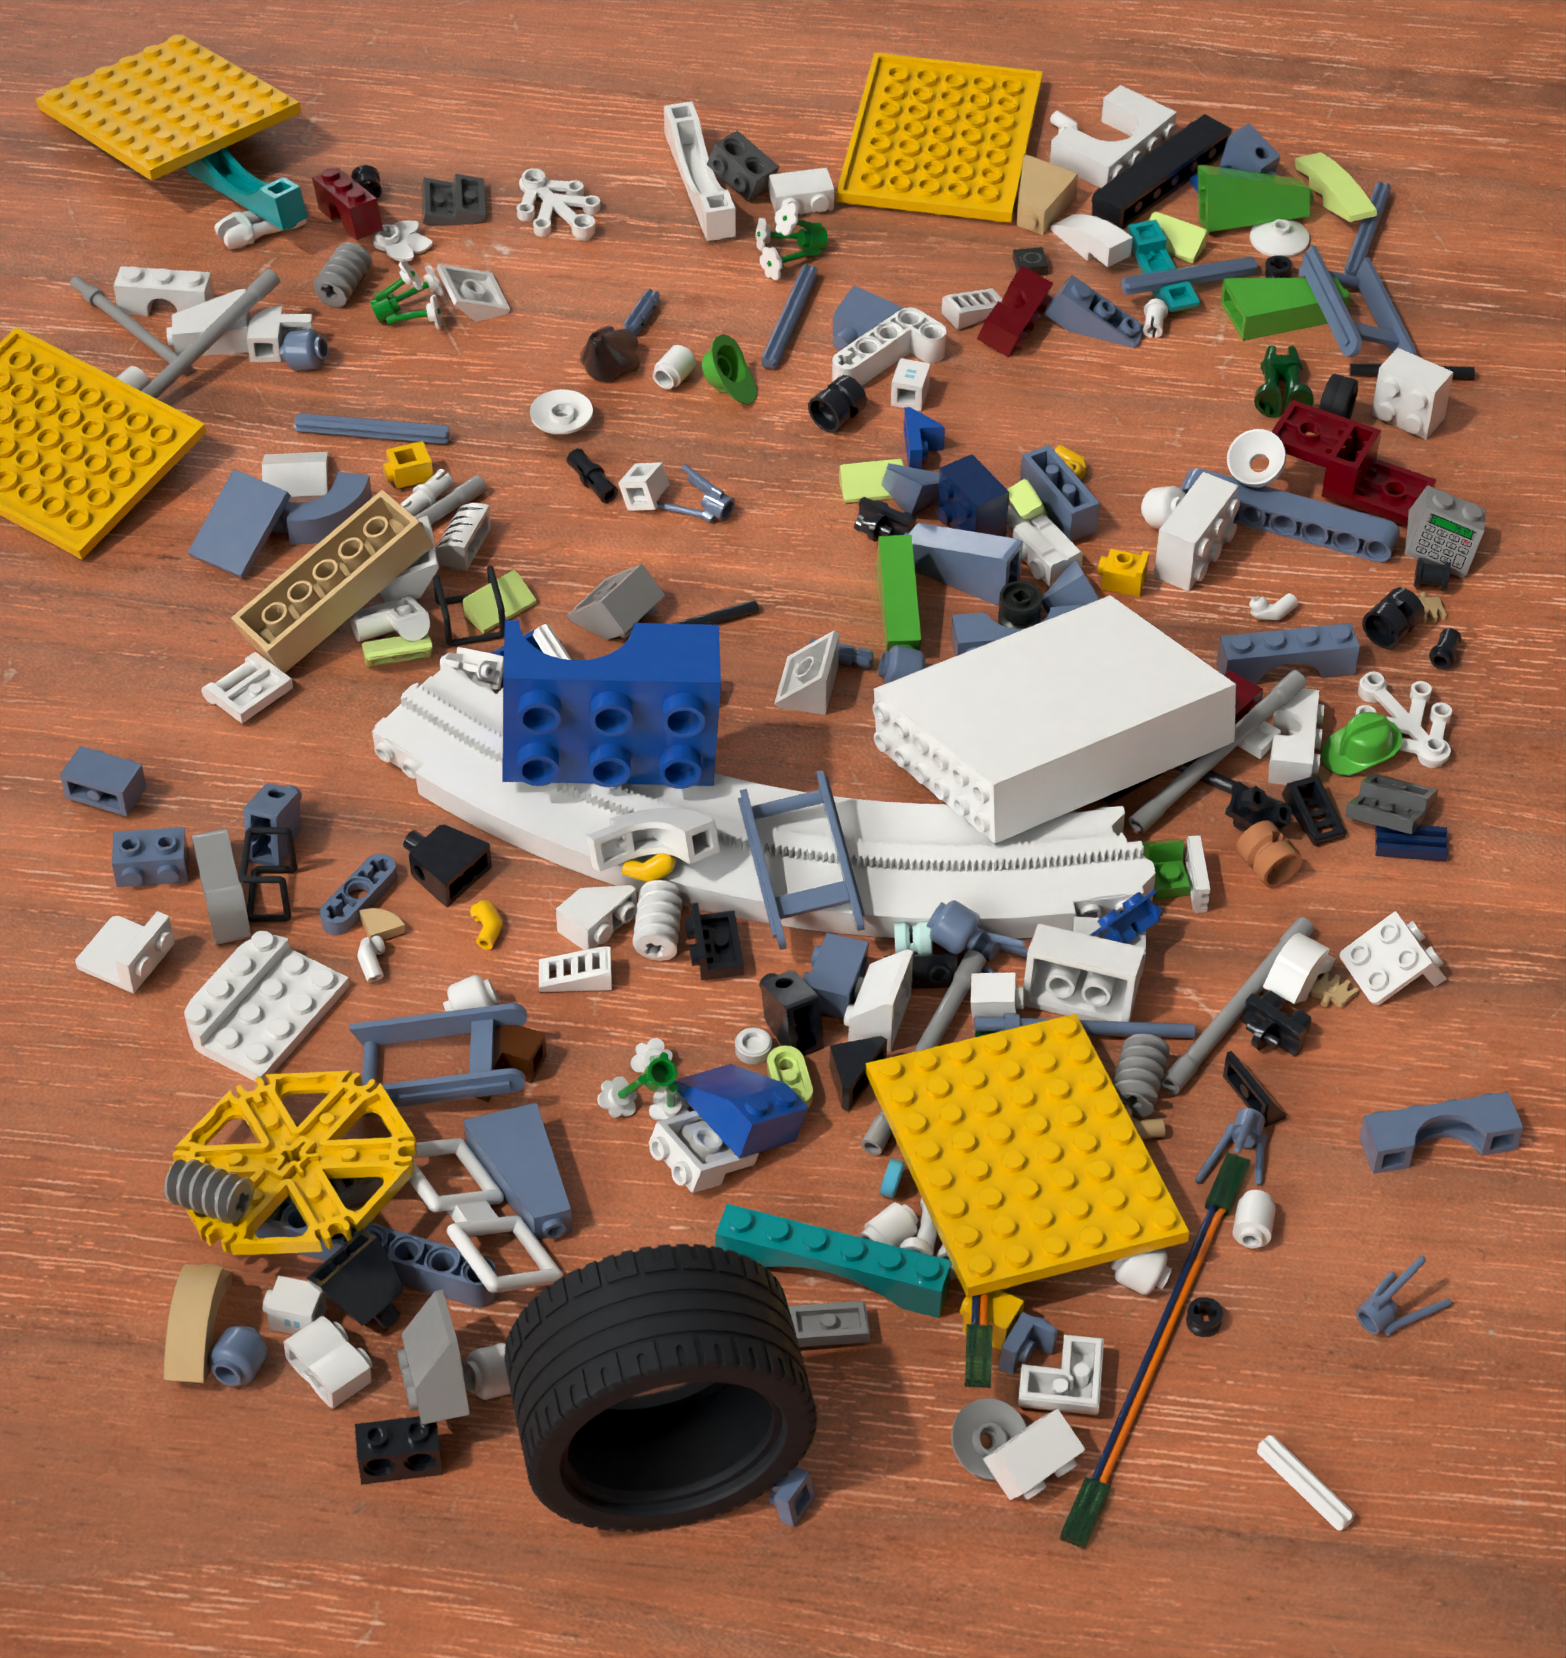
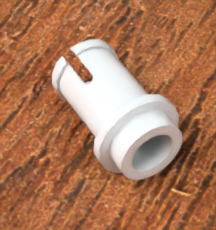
[1143,299,1168,338]

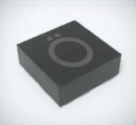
[1012,247,1048,275]

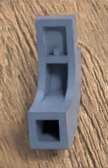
[271,471,372,544]

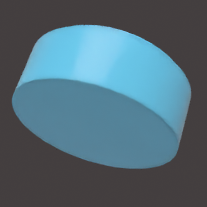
[879,1158,905,1198]

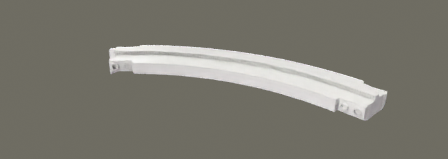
[372,663,1156,939]

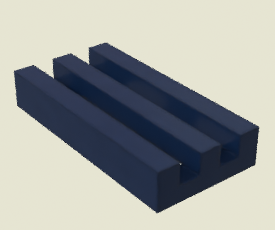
[1375,825,1448,861]

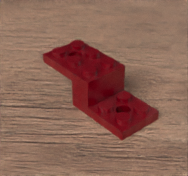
[1271,400,1437,526]

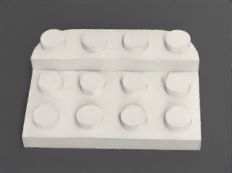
[184,931,350,1083]

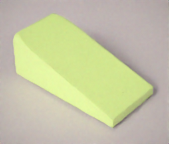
[1007,478,1048,521]

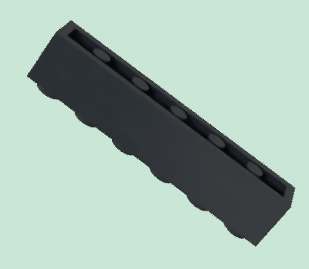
[1091,114,1232,230]

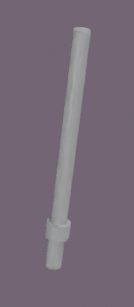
[70,276,193,376]

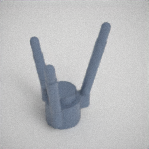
[656,464,735,523]
[963,928,1028,973]
[1195,1108,1268,1185]
[1356,1256,1452,1336]

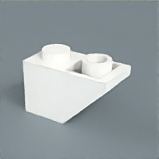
[556,885,637,950]

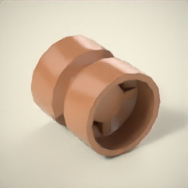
[1236,821,1302,888]

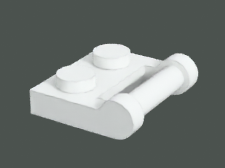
[201,652,293,723]

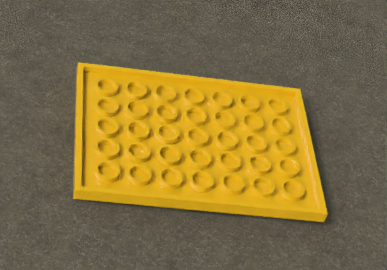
[36,35,302,181]
[836,52,1043,222]
[0,327,207,560]
[866,1014,1189,1298]

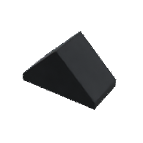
[829,1036,887,1112]

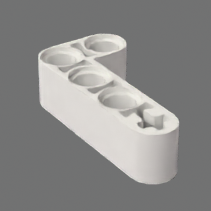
[832,307,947,386]

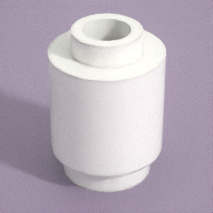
[653,345,696,389]
[1232,1190,1276,1248]
[860,1202,918,1247]

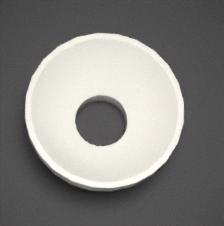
[1227,429,1286,488]

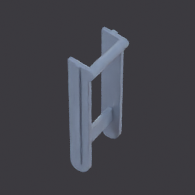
[1299,245,1416,358]
[738,770,865,950]
[349,1003,527,1115]

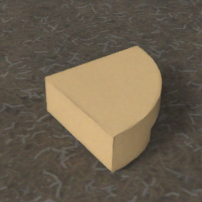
[359,908,405,940]

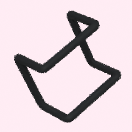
[433,565,505,646]
[239,827,297,922]

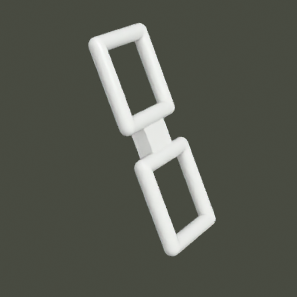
[409,1138,563,1293]

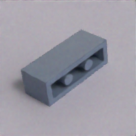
[1020,445,1100,541]

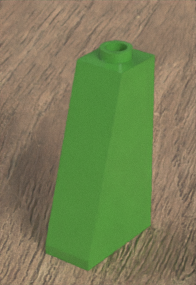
[1198,165,1313,232]
[1221,278,1350,341]
[876,535,921,651]

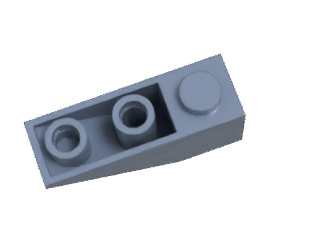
[1044,275,1144,348]

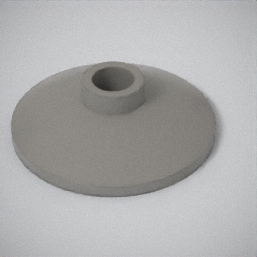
[951,1398,1027,1480]

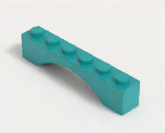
[186,147,308,230]
[715,1204,951,1318]

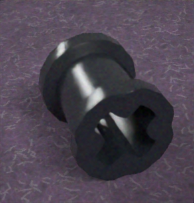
[1413,558,1451,591]

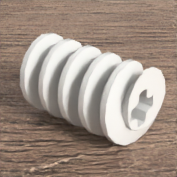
[633,880,683,961]

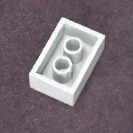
[1154,472,1240,591]

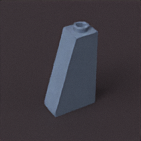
[904,523,1023,606]
[463,1102,573,1240]

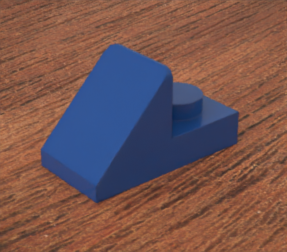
[903,407,945,469]

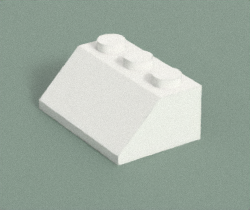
[1023,923,1145,1022]

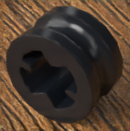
[1265,255,1292,278]
[1186,1297,1223,1337]

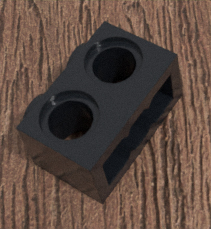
[355,1416,443,1485]

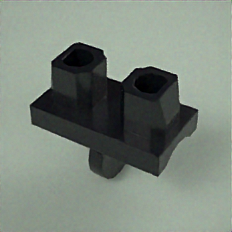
[854,497,916,542]
[1225,782,1292,832]
[1242,990,1312,1057]

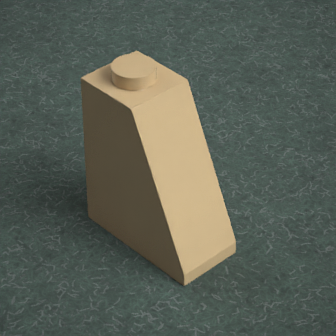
[1017,154,1078,235]

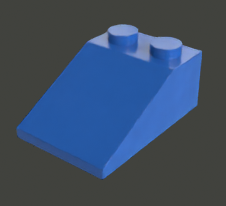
[674,1064,809,1159]

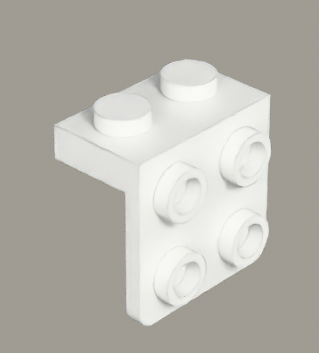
[75,911,175,994]
[1340,911,1447,1005]

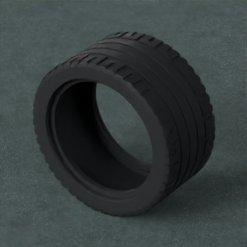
[504,1244,817,1532]

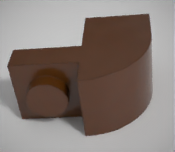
[475,1025,547,1102]

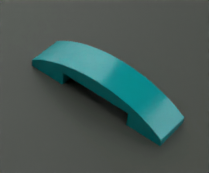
[1128,219,1200,312]

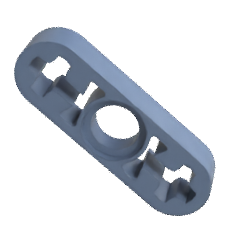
[320,854,397,935]

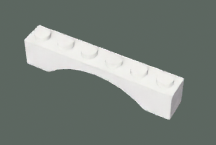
[664,101,736,241]

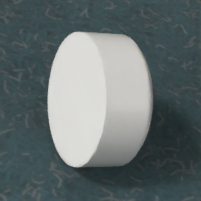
[735,1028,772,1065]

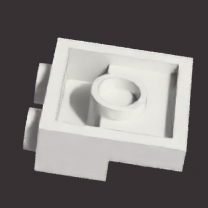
[648,1111,759,1193]

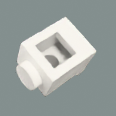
[618,462,670,511]

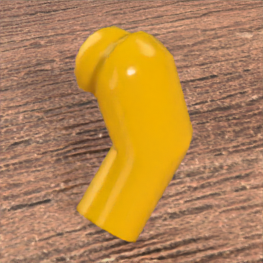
[1055,445,1087,480]
[622,853,676,882]
[470,900,503,950]

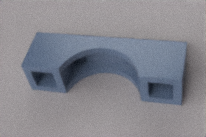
[951,604,1084,656]
[1216,623,1360,685]
[1359,1092,1523,1174]

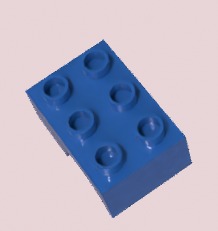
[502,620,721,789]

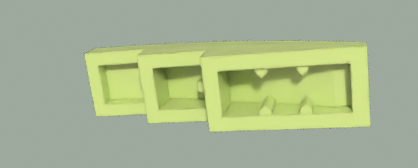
[1295,152,1377,222]

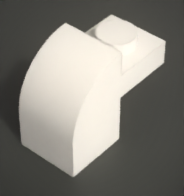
[247,306,314,362]
[1263,932,1336,1004]

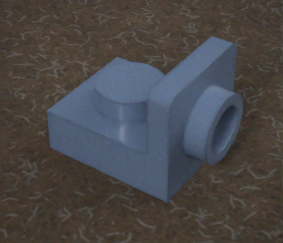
[999,1312,1058,1375]

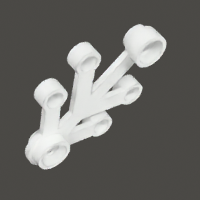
[517,169,600,241]
[1355,672,1452,768]

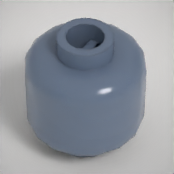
[280,329,329,371]
[878,645,930,684]
[926,900,983,954]
[208,1326,268,1386]

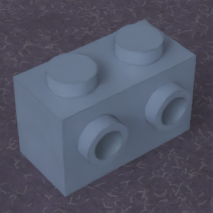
[60,746,147,817]
[112,827,189,887]
[803,932,869,1019]

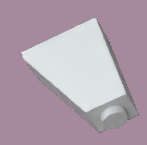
[167,289,249,356]

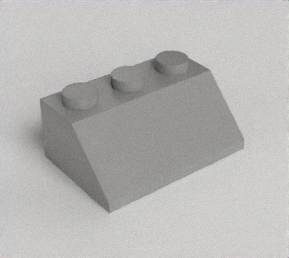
[397,1289,470,1425]

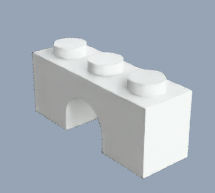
[114,266,214,316]
[1268,688,1324,785]

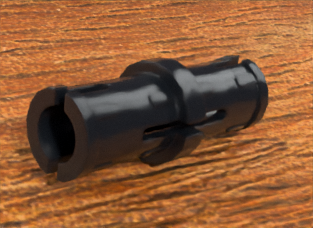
[566,448,618,503]

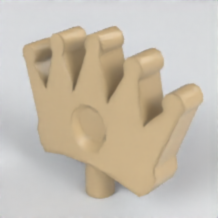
[1417,592,1447,624]
[1310,972,1358,1008]

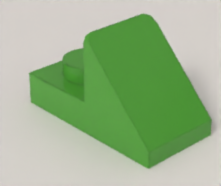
[1142,838,1191,900]

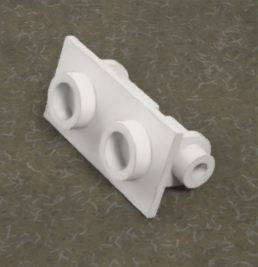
[440,647,504,690]

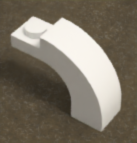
[586,808,720,872]

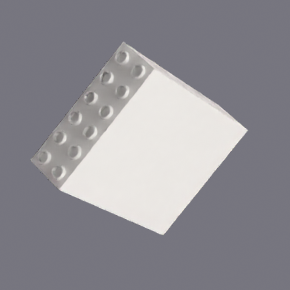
[872,595,1236,843]

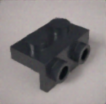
[685,902,744,980]

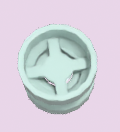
[894,921,933,955]

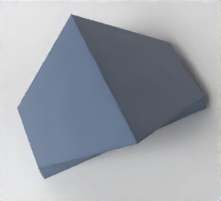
[882,463,940,515]
[1042,561,1100,614]

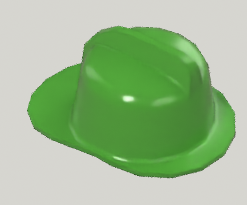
[702,334,757,405]
[1321,712,1403,775]

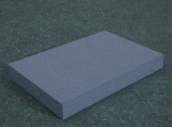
[187,469,291,580]

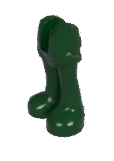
[1254,346,1314,418]

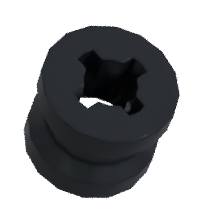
[350,165,382,199]

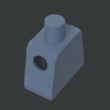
[1219,123,1280,176]
[833,285,903,351]
[244,784,302,866]

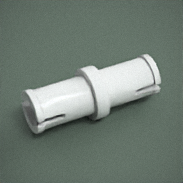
[400,469,454,516]

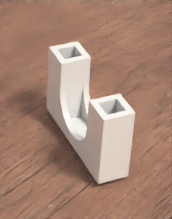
[1050,85,1177,188]

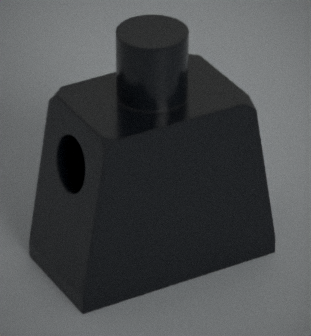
[403,824,492,907]
[759,970,824,1056]
[306,1229,404,1329]

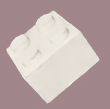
[1371,348,1453,440]

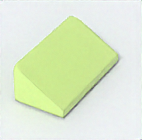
[1149,212,1207,263]
[839,459,904,503]
[463,570,537,634]
[362,633,433,667]

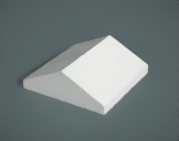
[436,264,511,322]
[262,452,329,502]

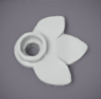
[373,221,433,261]

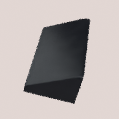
[1223,1051,1286,1127]

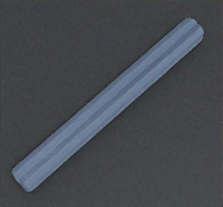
[1344,181,1391,276]
[1121,257,1258,295]
[761,264,818,370]
[295,413,450,444]

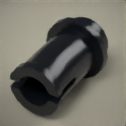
[1429,628,1462,669]

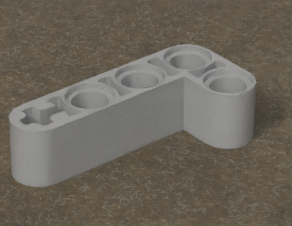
[192,828,251,945]

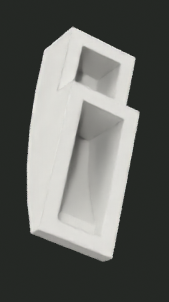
[1050,214,1133,267]

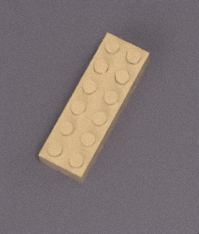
[231,490,434,673]

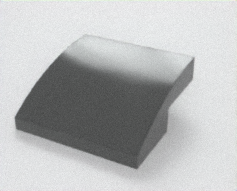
[421,174,486,226]
[1345,773,1438,834]

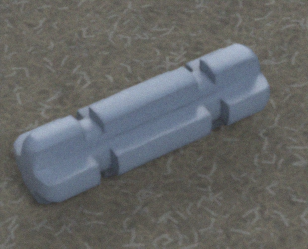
[624,289,660,336]
[809,638,874,669]

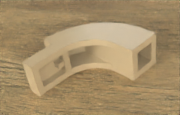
[164,1264,232,1383]

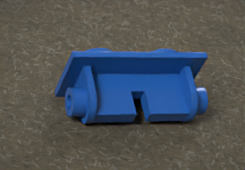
[1090,889,1163,944]

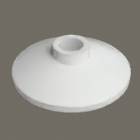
[1250,219,1310,258]
[530,389,593,434]

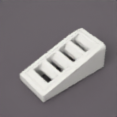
[942,288,1002,330]
[539,947,612,992]

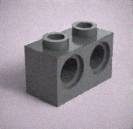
[707,131,779,201]

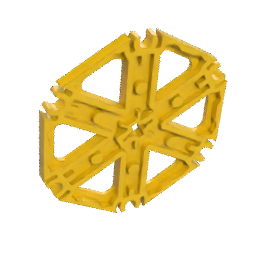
[169,1071,417,1255]

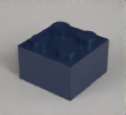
[936,454,1009,537]

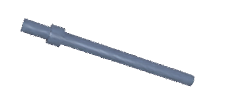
[974,1014,1195,1039]

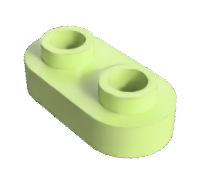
[767,1046,813,1107]

